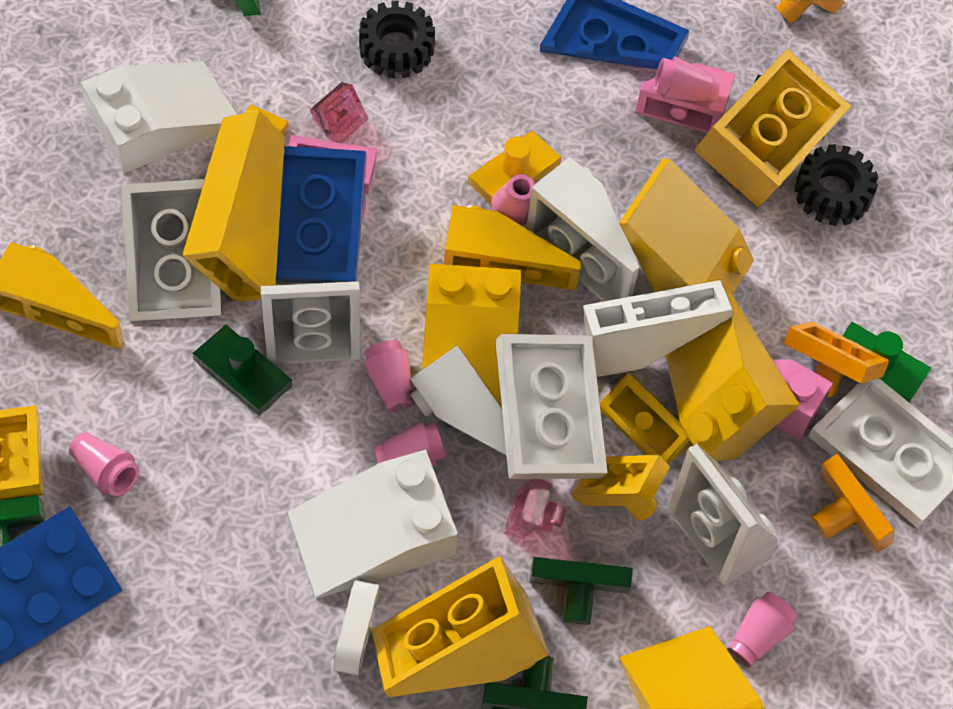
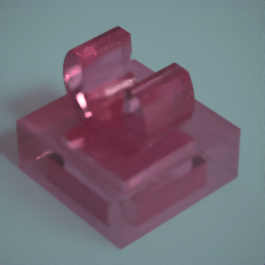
[310,82,369,143]
[504,479,566,539]

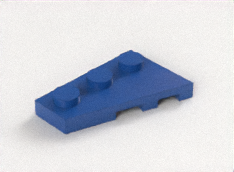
[540,0,689,69]

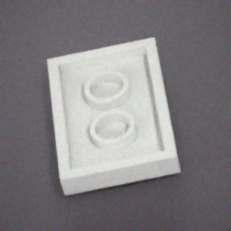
[496,334,608,479]
[808,378,953,528]

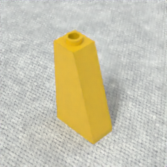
[182,111,285,302]

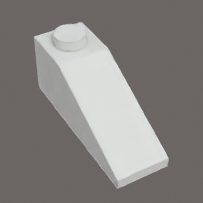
[583,280,733,377]
[410,346,507,456]

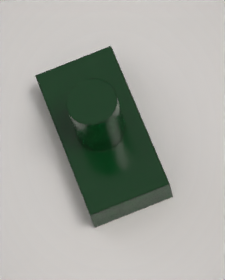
[192,324,292,416]
[529,557,633,625]
[481,656,588,709]

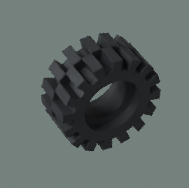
[359,1,435,78]
[794,144,878,226]

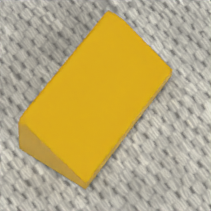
[600,372,693,464]

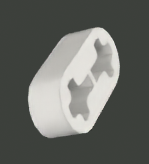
[333,580,380,676]

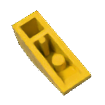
[444,205,581,291]
[0,242,124,349]

